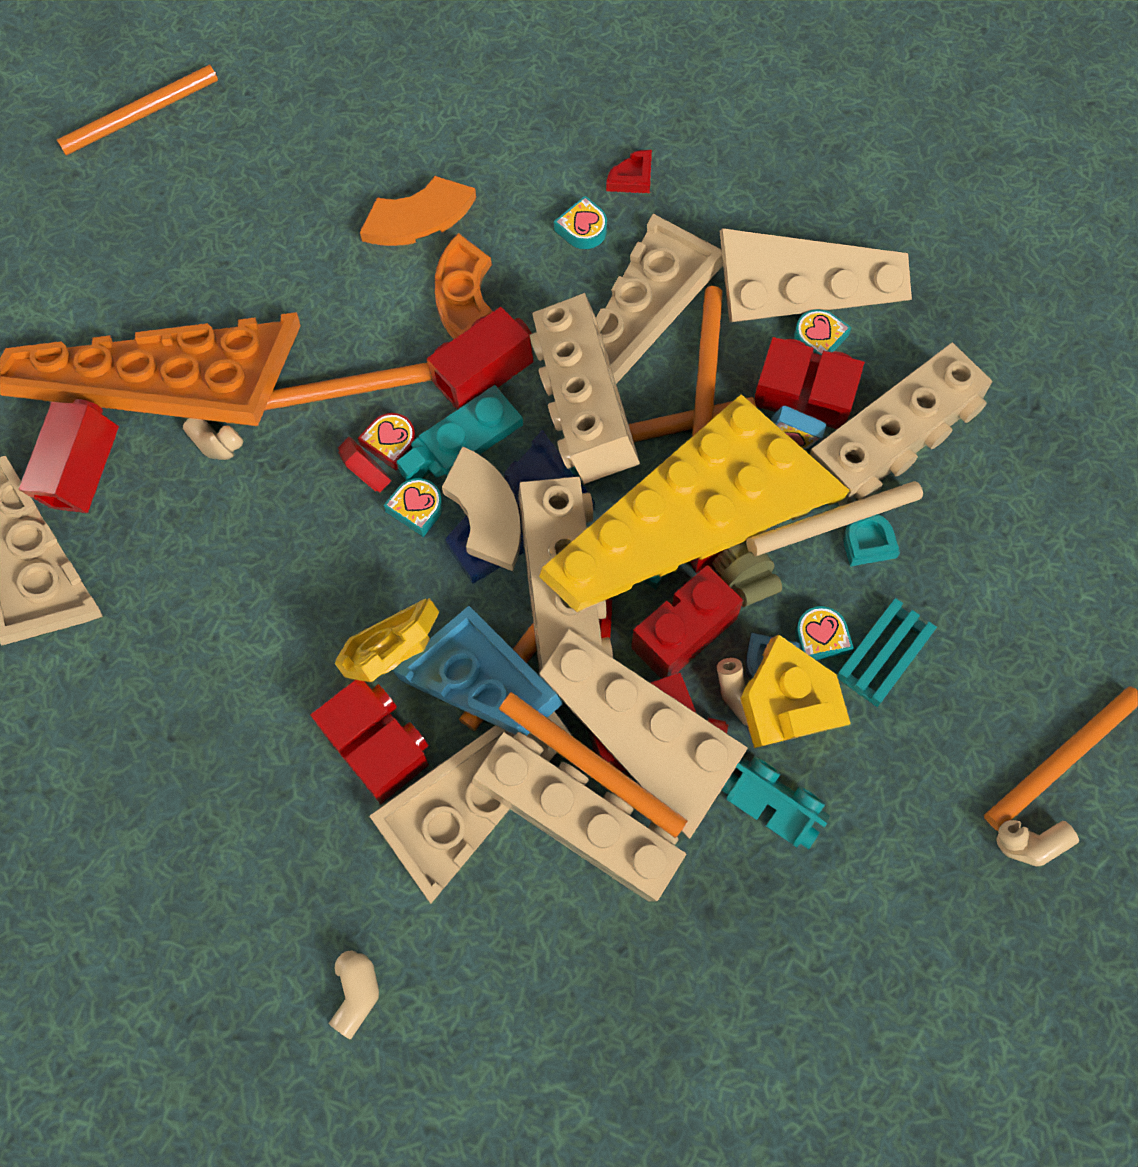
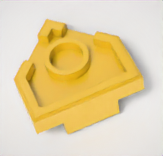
[335,598,439,682]
[740,635,851,748]

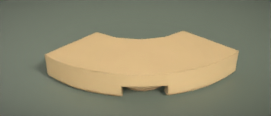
[442,446,521,571]

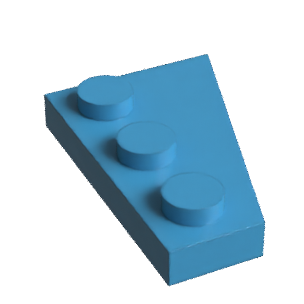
[392,606,563,736]

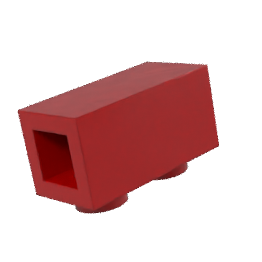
[427,307,534,410]
[18,399,119,513]

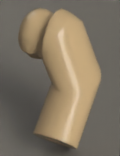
[182,418,243,460]
[717,658,748,726]
[996,820,1079,866]
[328,950,379,1039]

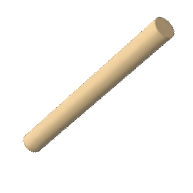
[746,481,923,557]

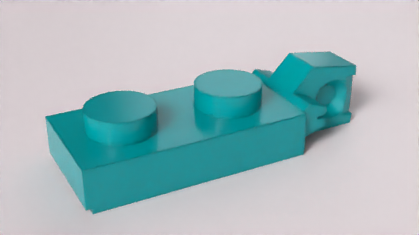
[396,385,523,481]

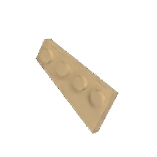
[596,214,723,384]
[720,229,912,323]
[0,456,103,645]
[539,630,748,839]
[370,711,571,904]

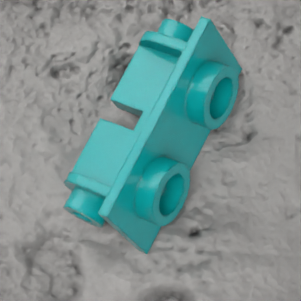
[722,756,830,850]

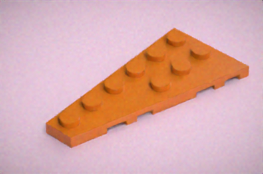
[0,312,301,426]

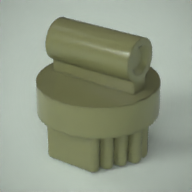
[712,541,782,607]

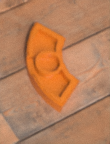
[360,176,476,246]
[435,233,493,339]

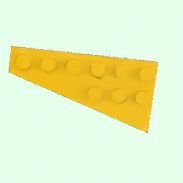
[539,394,850,612]

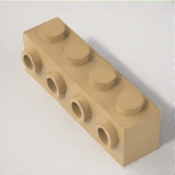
[530,293,640,484]
[810,342,993,506]
[518,477,613,673]
[472,732,686,902]

